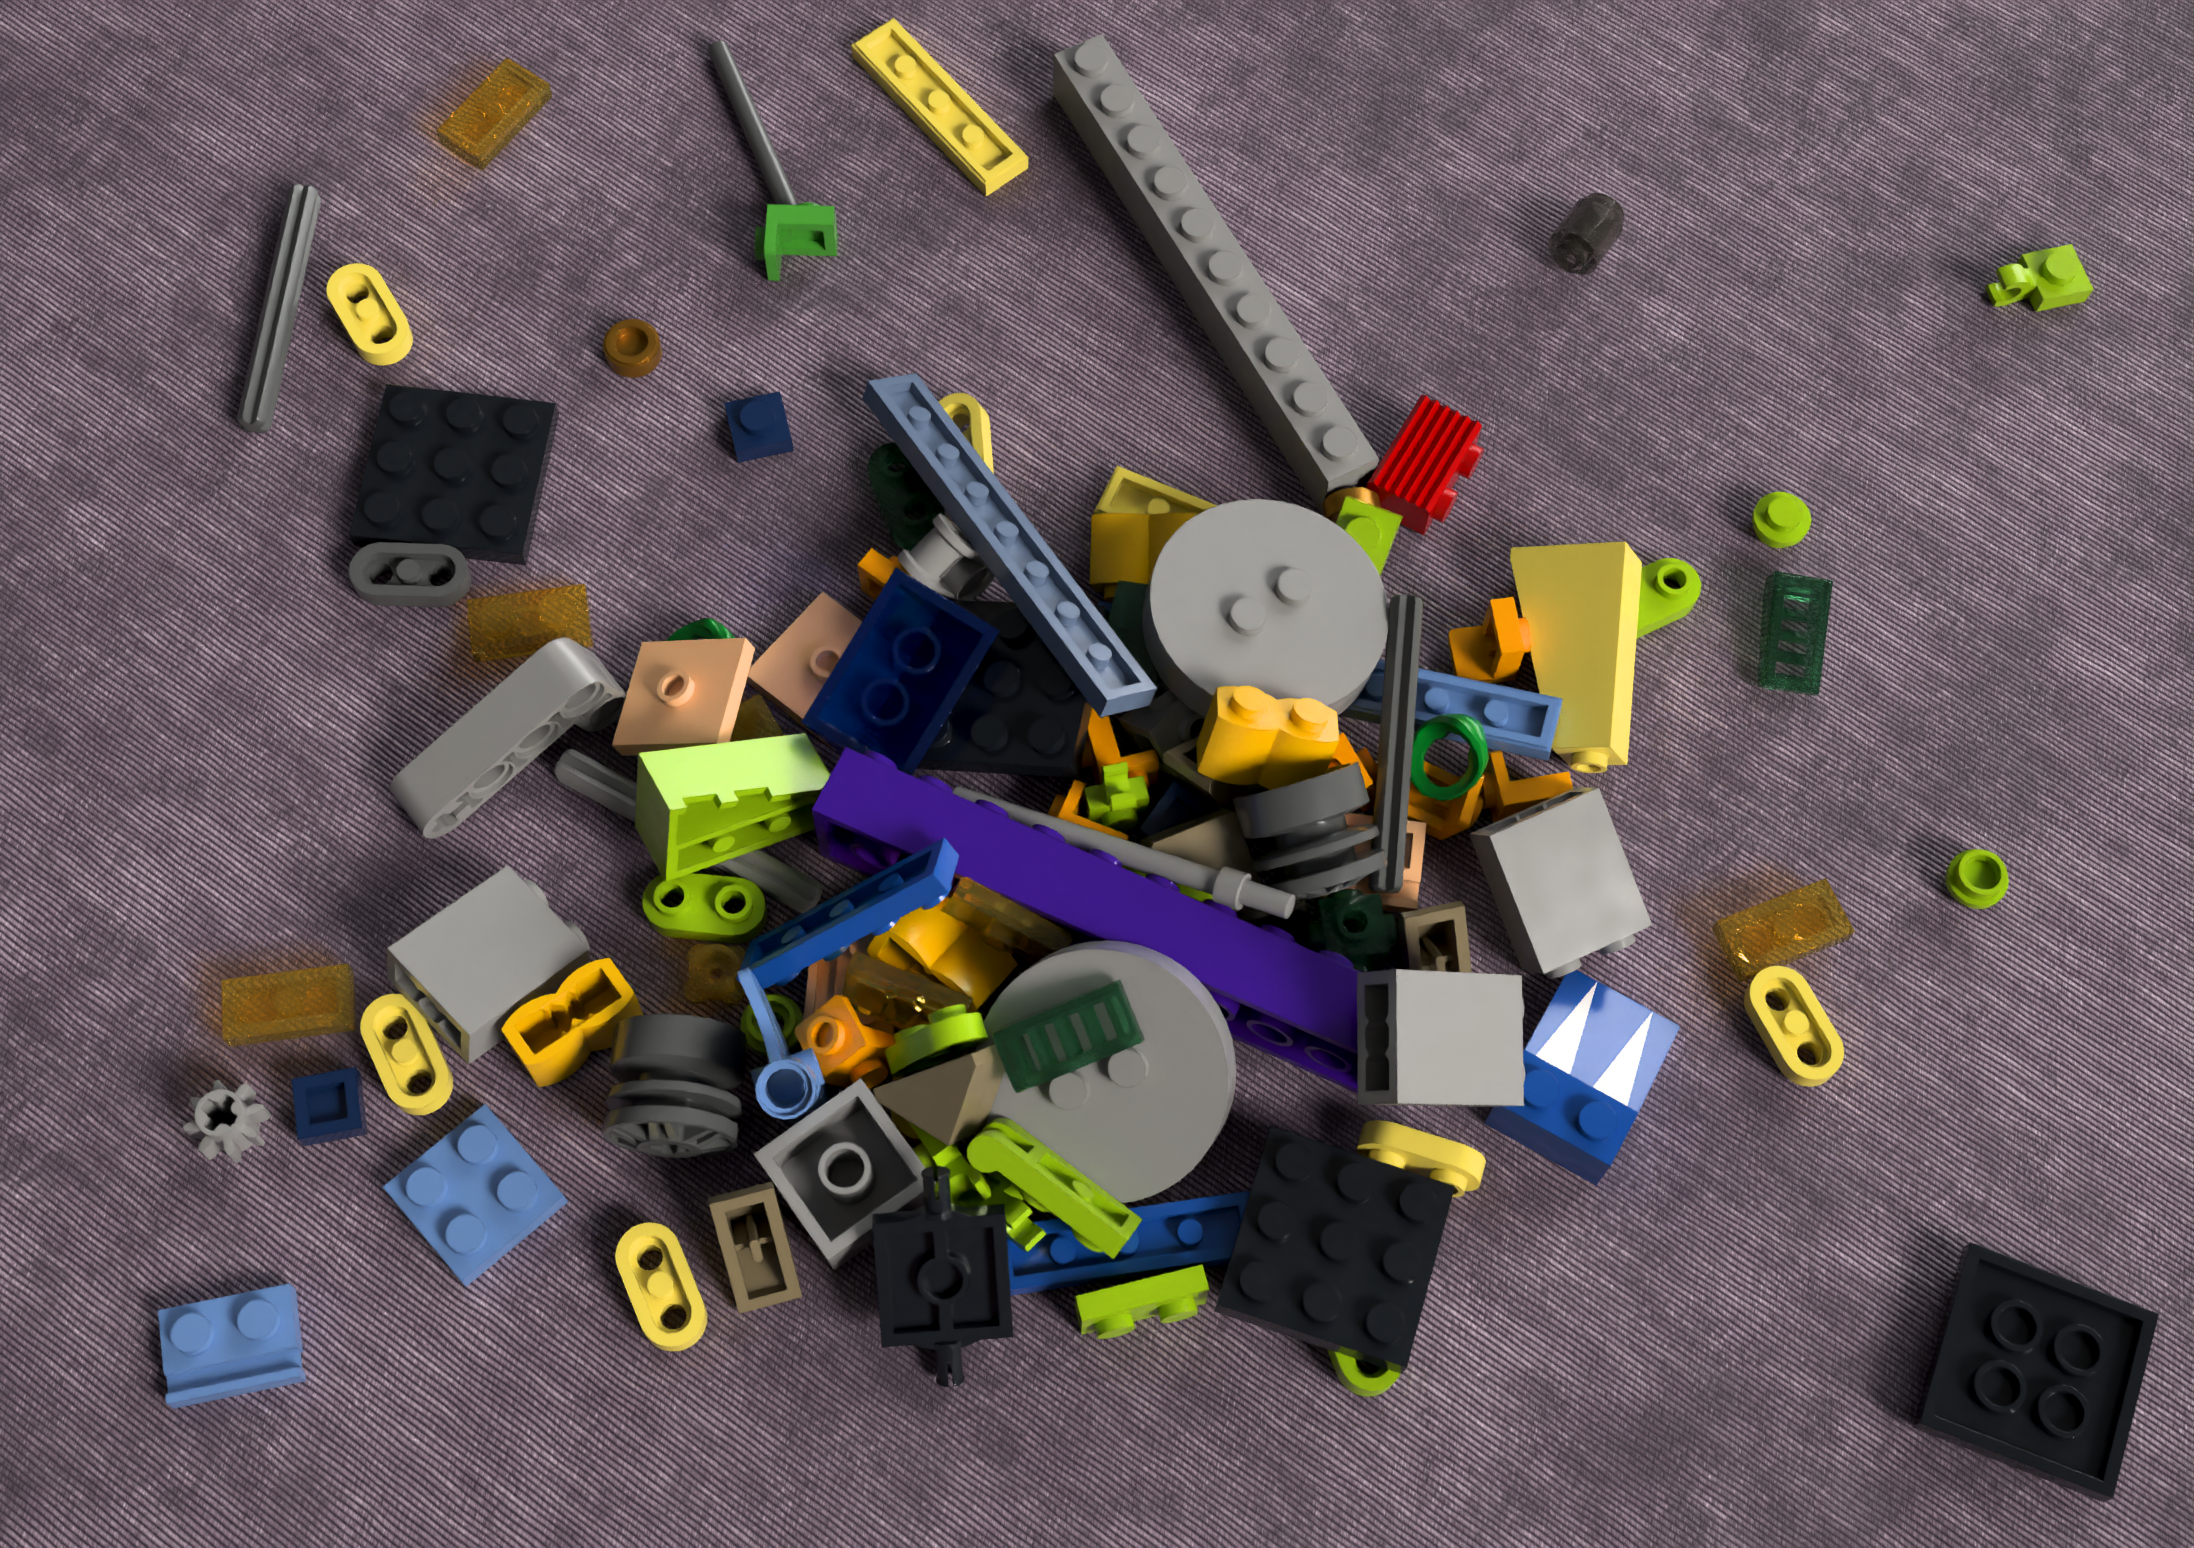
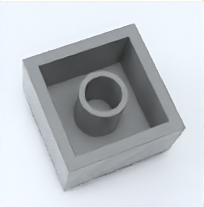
[754,1078,936,1271]

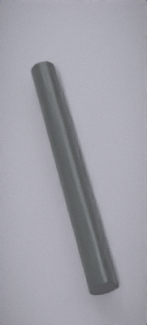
[708,40,799,205]

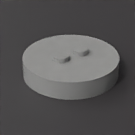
[1142,499,1389,718]
[976,940,1236,1203]

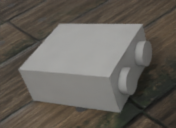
[1469,787,1652,979]
[387,865,590,1065]
[1357,969,1525,1107]

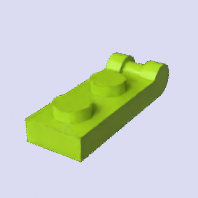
[967,1117,1143,1259]

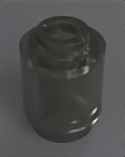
[1548,193,1624,275]

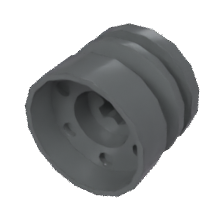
[1232,762,1389,901]
[602,1014,748,1158]

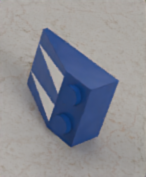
[1484,970,1681,1185]

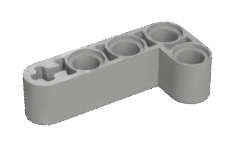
[390,637,627,839]

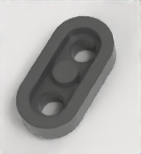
[349,542,472,607]

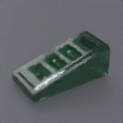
[1758,571,1833,696]
[992,979,1145,1093]

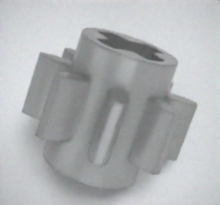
[183,1080,271,1163]

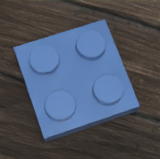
[383,1104,568,1287]

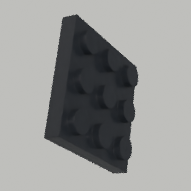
[349,384,559,565]
[902,600,1112,778]
[1214,1126,1455,1374]
[1913,1242,2159,1502]

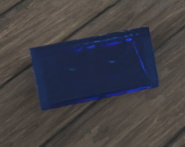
[801,568,999,776]

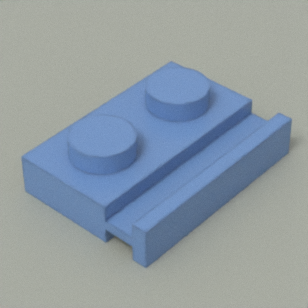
[158,1283,306,1409]

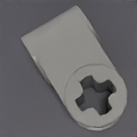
[897,514,995,601]

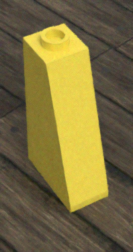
[1510,541,1642,773]

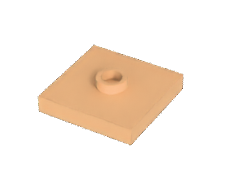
[746,591,913,751]
[612,638,755,756]

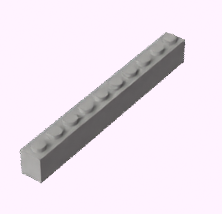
[1053,34,1379,515]

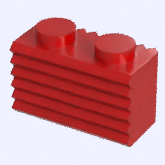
[1367,395,1484,535]

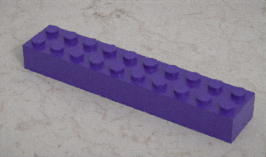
[812,747,1361,1093]

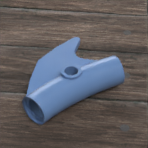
[737,967,830,1126]

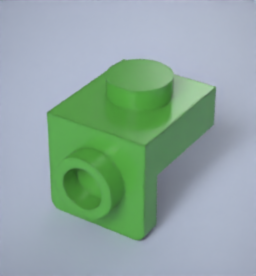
[755,202,838,281]

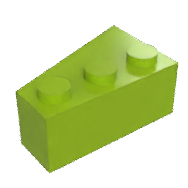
[635,733,830,882]

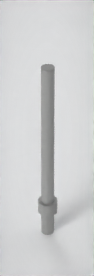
[953,786,1295,919]

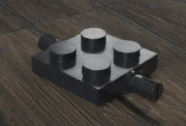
[872,1166,1013,1387]

